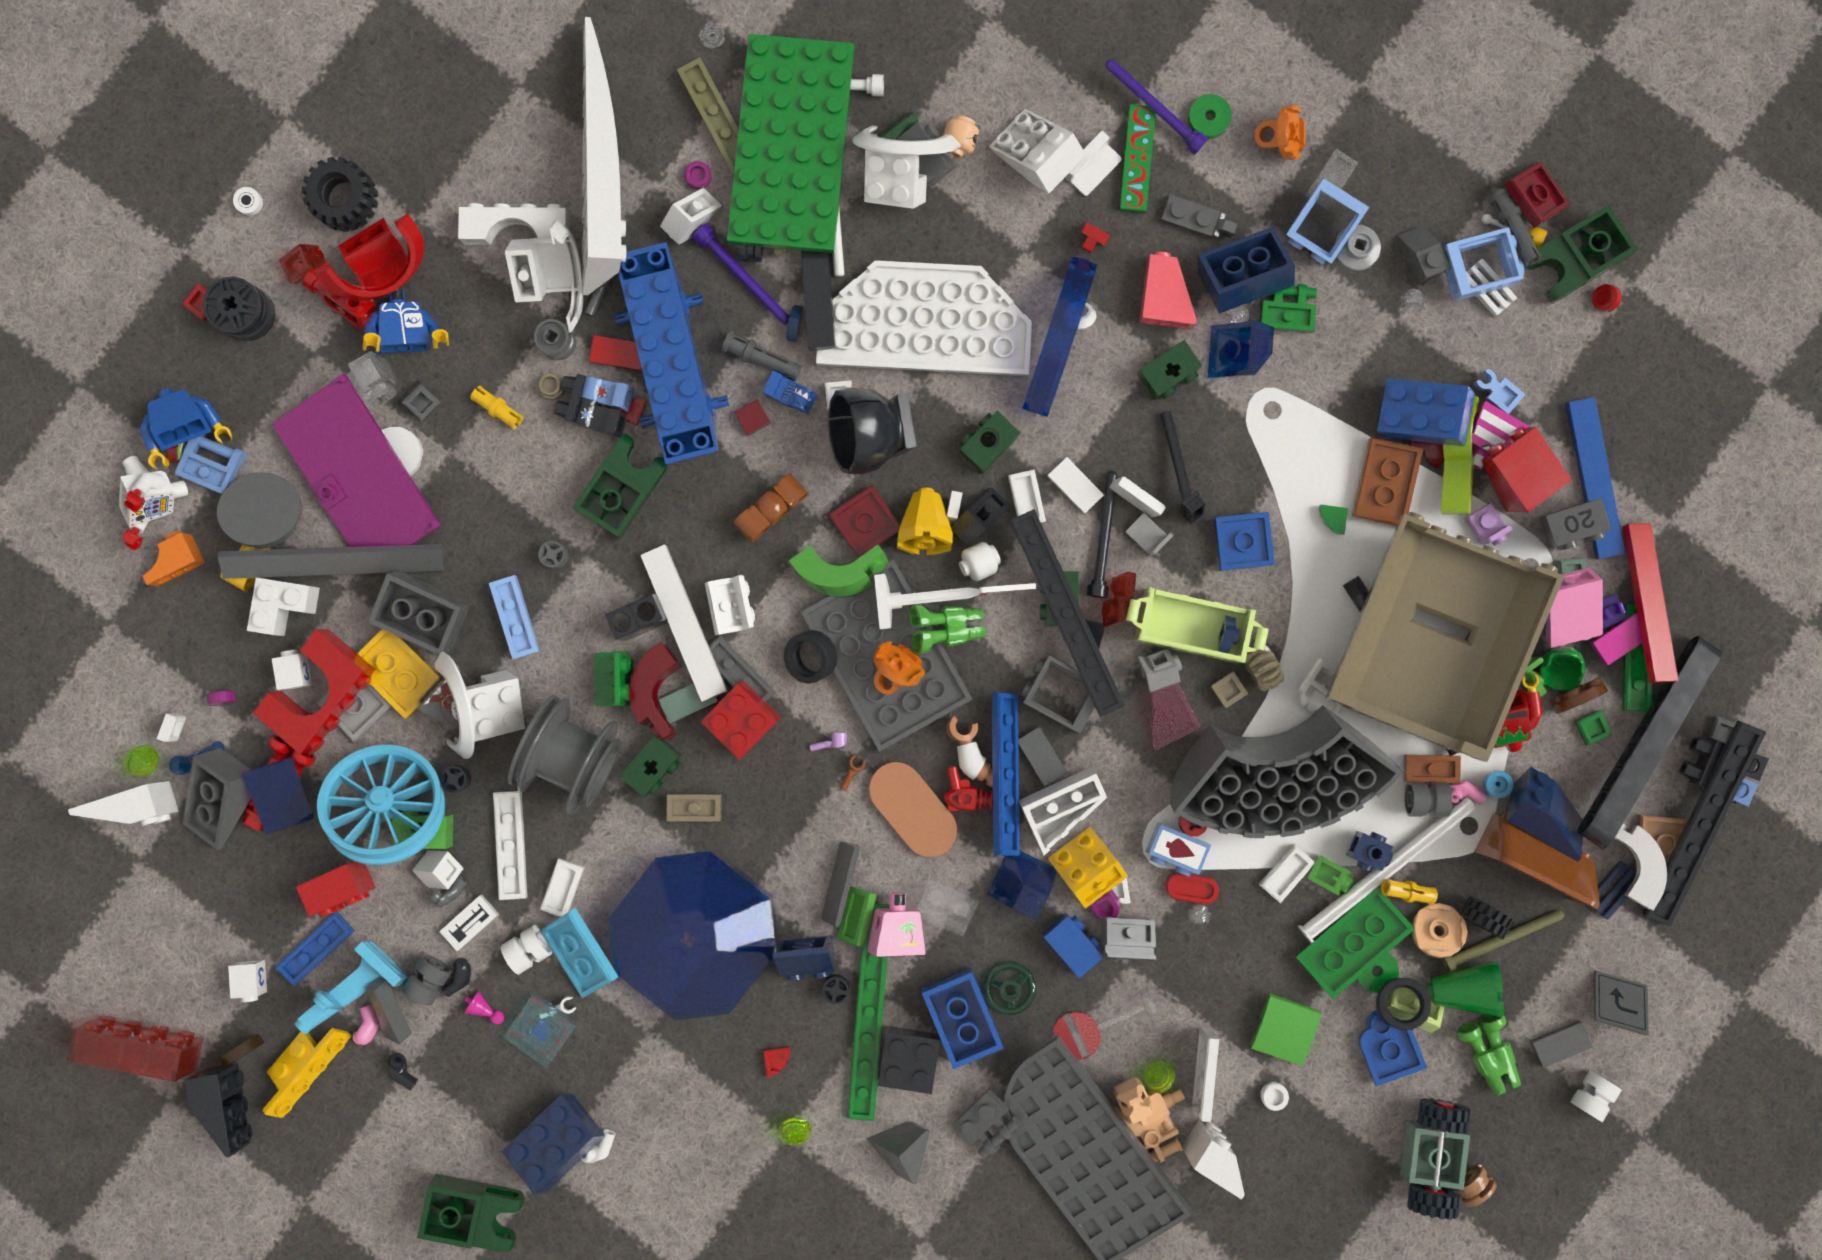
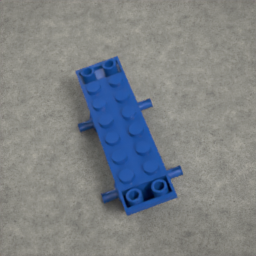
[614,242,730,465]

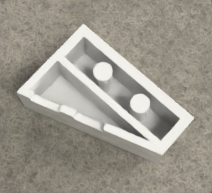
[1019,767,1107,855]

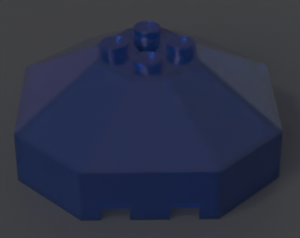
[608,851,778,1020]

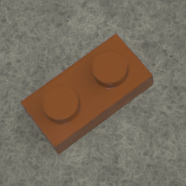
[1404,755,1461,783]

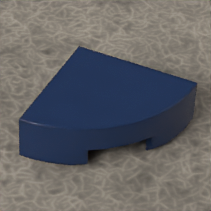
[786,305,803,342]

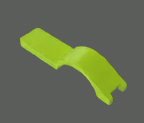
[1441,396,1479,515]

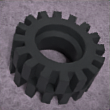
[1459,895,1514,940]

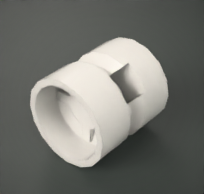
[501,925,552,975]
[1570,1070,1622,1122]

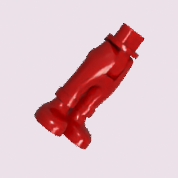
[242,735,317,831]

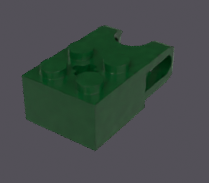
[1527,205,1638,304]
[572,434,669,540]
[417,1174,525,1252]

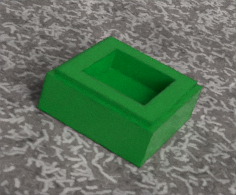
[1574,710,1613,746]

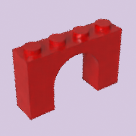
[253,629,376,754]

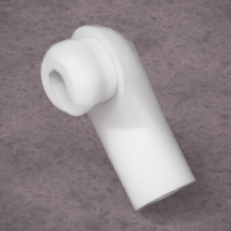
[581,1129,616,1163]

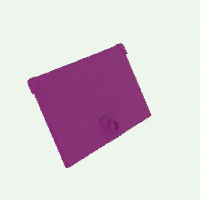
[272,374,442,547]

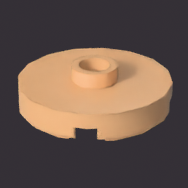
[1411,903,1468,958]

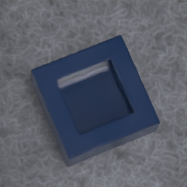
[1218,615,1240,654]

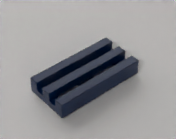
[1593,861,1636,920]

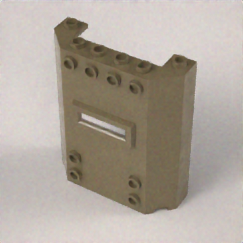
[1325,512,1565,762]

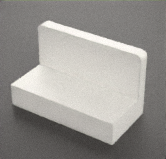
[1065,131,1122,197]

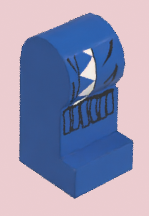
[763,371,818,414]

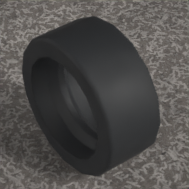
[783,630,837,684]
[1376,978,1431,1030]

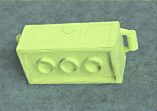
[1126,587,1269,664]

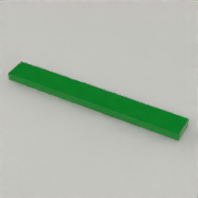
[847,903,889,1121]

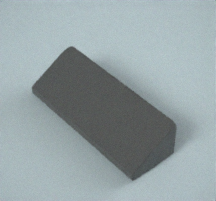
[821,842,860,927]

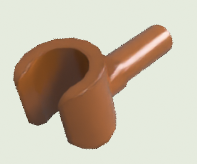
[840,755,866,791]

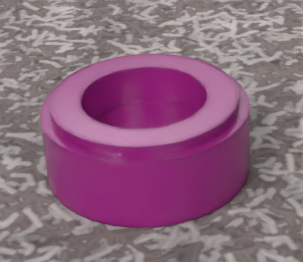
[684,161,712,190]
[206,691,236,706]

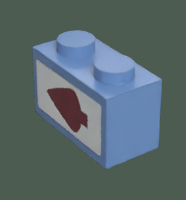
[1145,822,1211,877]

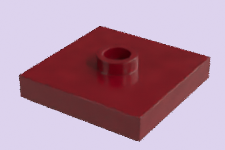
[1504,161,1570,228]
[828,485,900,558]

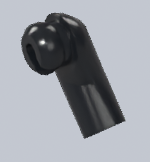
[441,958,471,997]
[388,1053,418,1091]

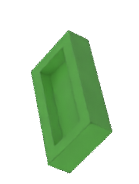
[837,886,877,947]

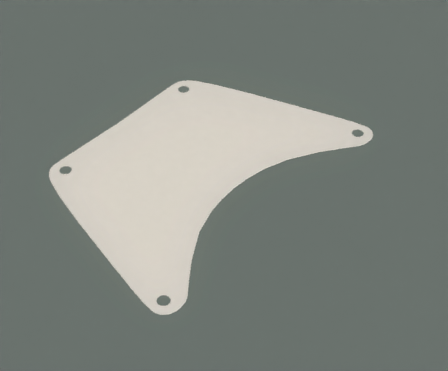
[1142,387,1553,870]

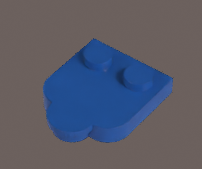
[1358,1011,1427,1086]

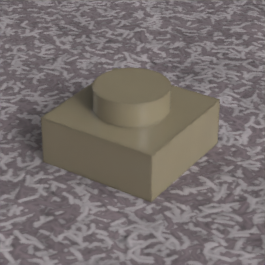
[1210,671,1248,708]

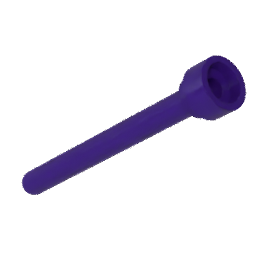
[1105,59,1209,155]
[692,223,789,324]

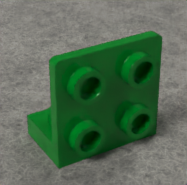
[595,651,633,706]

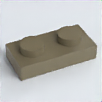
[667,794,722,822]

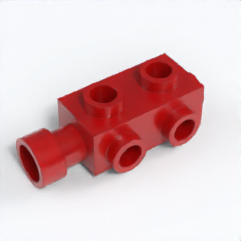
[302,269,376,332]

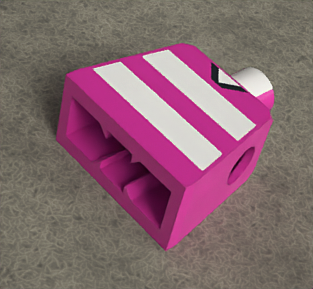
[1472,401,1530,470]

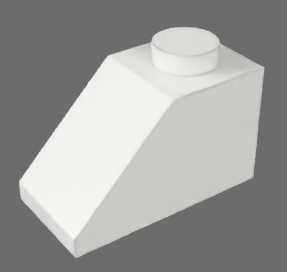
[660,188,722,245]

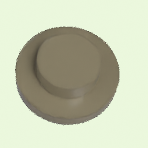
[538,372,564,399]

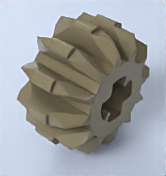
[1244,645,1284,692]

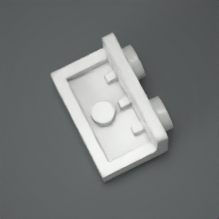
[705,575,755,635]

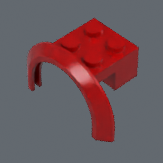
[314,213,424,300]

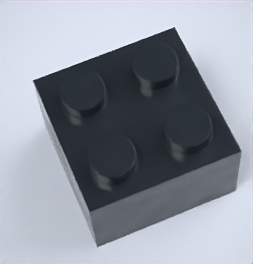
[878,1026,940,1094]

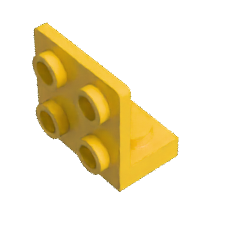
[1048,827,1128,909]

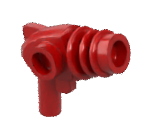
[944,766,993,812]

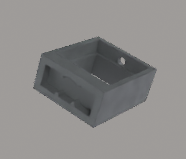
[1020,656,1095,734]

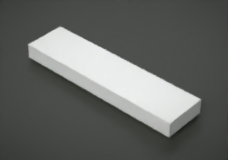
[493,791,527,900]

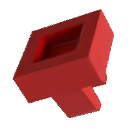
[1082,222,1111,253]

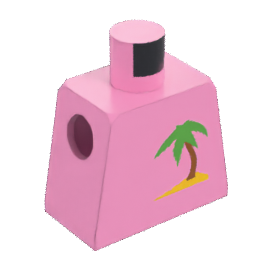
[868,893,925,957]

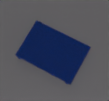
[243,757,314,835]

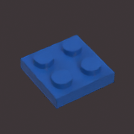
[1214,512,1275,571]

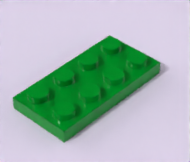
[1295,887,1415,999]

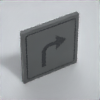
[1594,971,1649,1036]

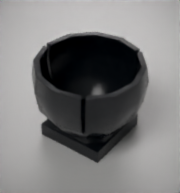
[828,387,916,474]

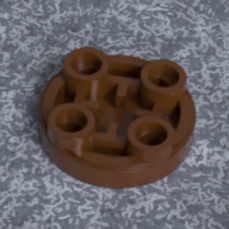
[1550,677,1608,714]

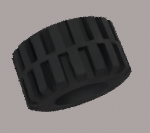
[302,157,378,232]

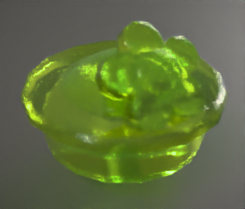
[125,746,159,776]
[1143,1060,1175,1093]
[779,1116,812,1146]

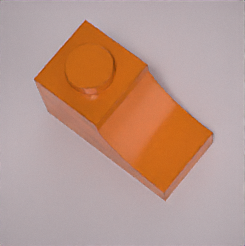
[142,531,205,587]

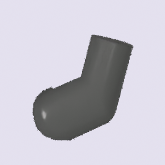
[429,875,468,908]

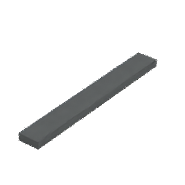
[218,544,445,579]

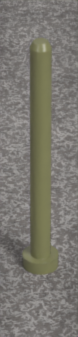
[1441,910,1564,973]

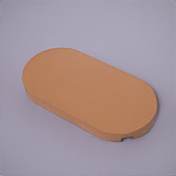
[869,762,957,857]

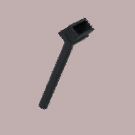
[1161,411,1206,524]

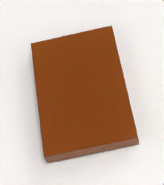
[1351,438,1423,526]

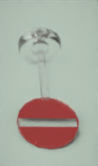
[1052,986,1163,1060]

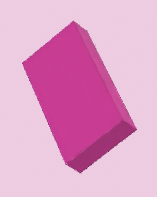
[1590,613,1642,665]

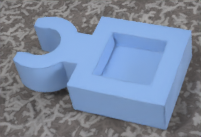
[1473,369,1525,414]

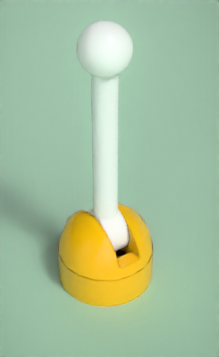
[1482,214,1547,249]

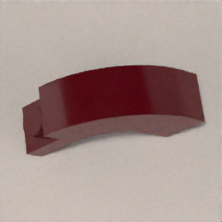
[629,642,682,741]

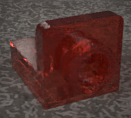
[279,244,326,284]

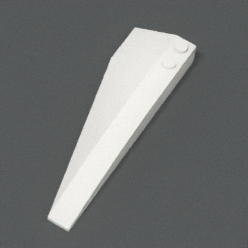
[582,17,626,295]

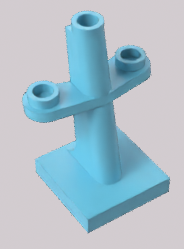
[295,941,409,1034]

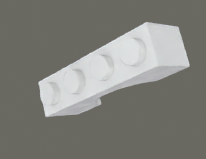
[458,203,571,245]

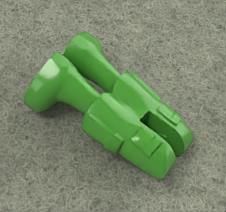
[909,604,986,655]
[1456,1015,1521,1096]

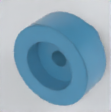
[1483,770,1513,798]

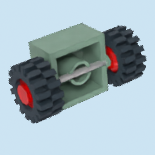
[1400,1098,1471,1220]

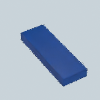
[276,911,355,987]

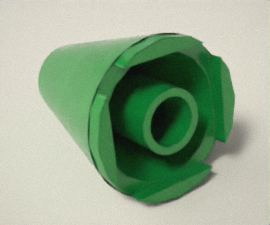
[1426,962,1504,1017]

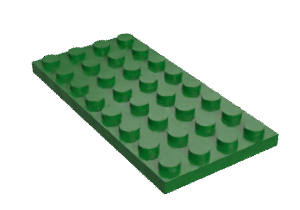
[727,34,855,253]

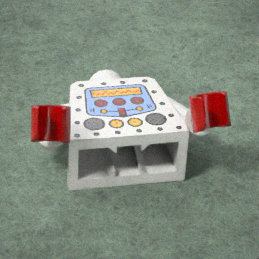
[119,471,188,551]

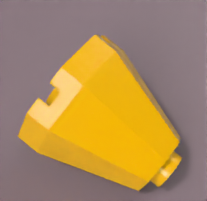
[897,488,953,555]

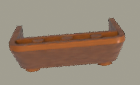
[1475,813,1600,910]

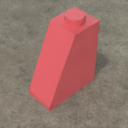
[1139,252,1196,329]

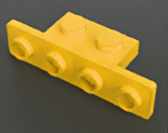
[262,1028,351,1118]

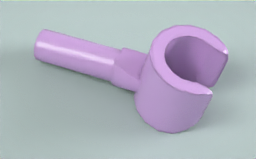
[810,732,847,751]

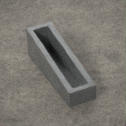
[367,977,412,1044]

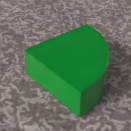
[1319,505,1348,535]

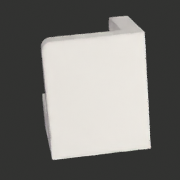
[412,850,463,890]

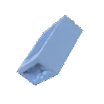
[1286,178,1369,264]
[1443,227,1524,302]

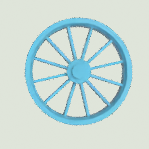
[317,745,445,865]

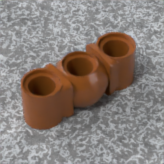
[733,473,808,543]

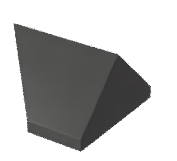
[867,1122,930,1184]

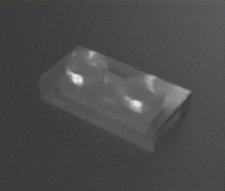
[1305,148,1358,210]

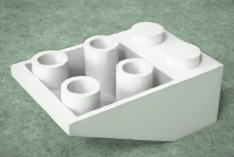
[989,109,1086,193]

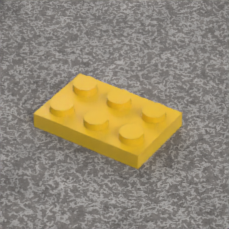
[357,629,440,719]

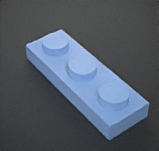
[489,575,540,660]

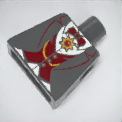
[417,671,472,729]

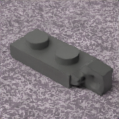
[1160,194,1237,238]

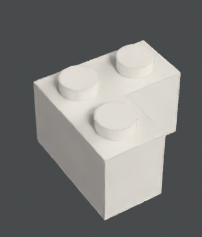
[247,578,320,636]

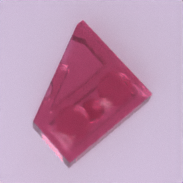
[1152,683,1201,751]

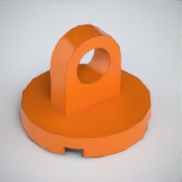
[1254,105,1306,160]
[873,641,925,695]

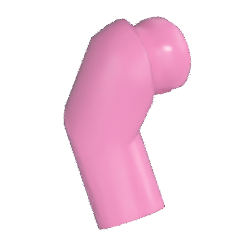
[1450,781,1488,805]
[353,1004,379,1045]

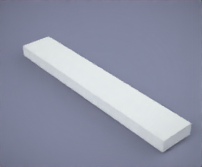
[641,544,727,702]

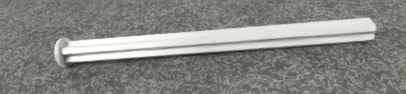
[1298,798,1476,944]

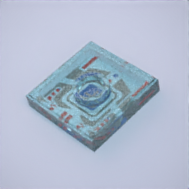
[503,993,578,1068]

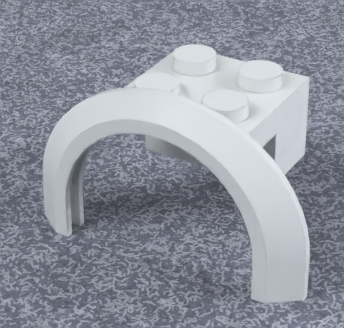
[852,126,961,209]
[505,220,583,332]
[435,651,525,759]

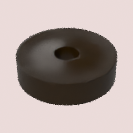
[219,1034,265,1068]

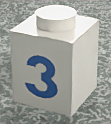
[272,650,312,690]
[228,960,267,1002]

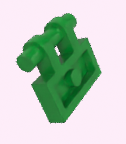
[1259,284,1317,333]

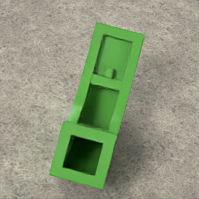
[789,545,889,597]

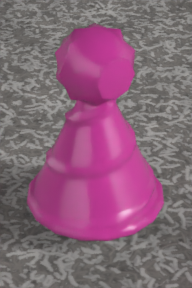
[464,991,504,1025]

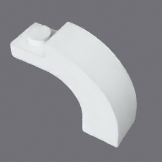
[1614,824,1667,911]

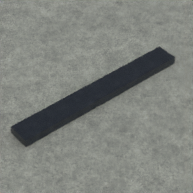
[1010,509,1125,717]
[1642,720,1766,927]

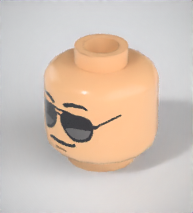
[943,116,979,159]

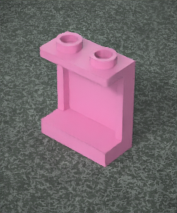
[1540,567,1603,648]

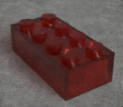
[67,1015,204,1082]

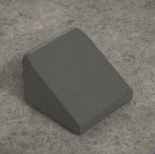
[400,380,440,421]

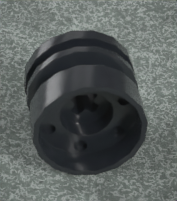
[203,276,276,341]

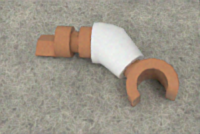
[946,715,993,788]

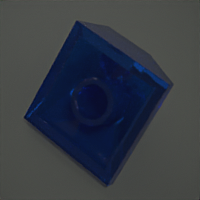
[1207,321,1274,379]
[987,851,1057,921]

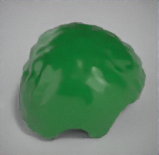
[1540,646,1585,691]

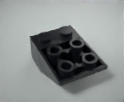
[185,1063,252,1157]

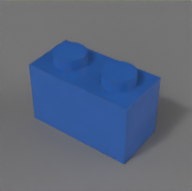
[1042,913,1103,979]

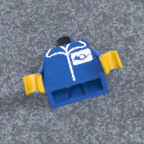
[362,289,449,354]
[140,389,232,470]

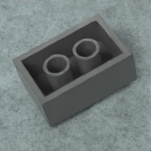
[368,570,471,655]

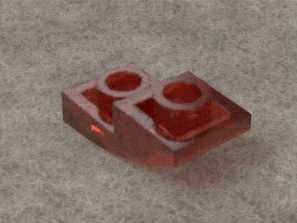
[1102,571,1136,628]

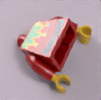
[1494,672,1542,752]

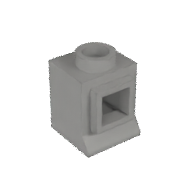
[1138,649,1182,692]

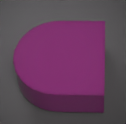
[1090,889,1121,920]

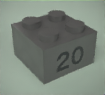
[1540,498,1612,551]

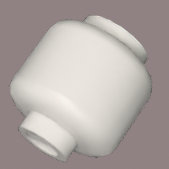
[959,542,1001,581]

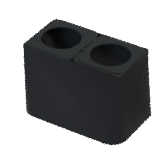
[605,594,668,641]

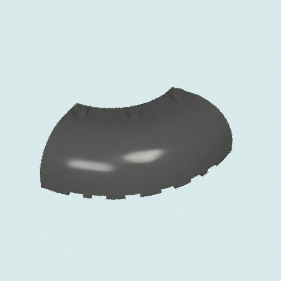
[1170,705,1404,838]

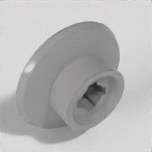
[1335,224,1381,271]

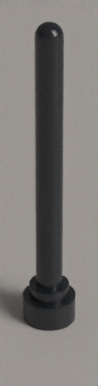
[1087,471,1118,598]

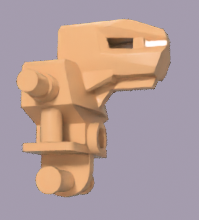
[1113,1077,1185,1163]

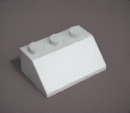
[1182,1120,1245,1200]

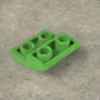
[1251,994,1321,1066]

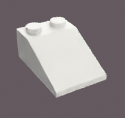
[68,781,179,826]

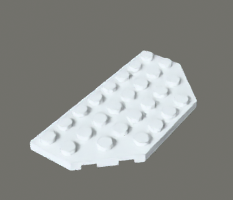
[816,261,1032,376]

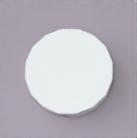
[381,427,423,476]

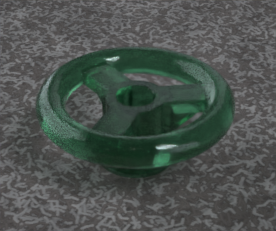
[983,961,1037,1015]

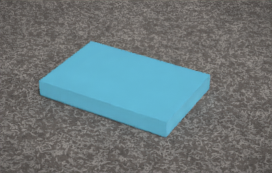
[540,908,618,998]

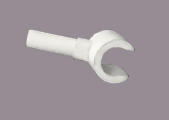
[540,996,577,1019]

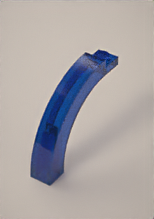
[1022,256,1097,417]

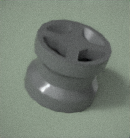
[538,541,569,569]

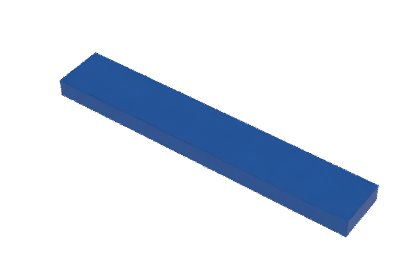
[1565,397,1625,559]
[992,692,1020,856]

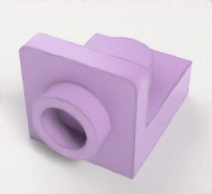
[1466,503,1513,546]

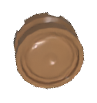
[1453,1164,1497,1207]

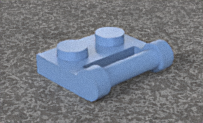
[174,435,246,494]

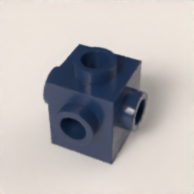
[1346,831,1393,873]

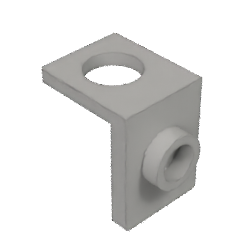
[1125,513,1173,557]

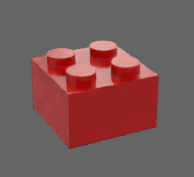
[701,680,782,760]
[296,862,376,918]

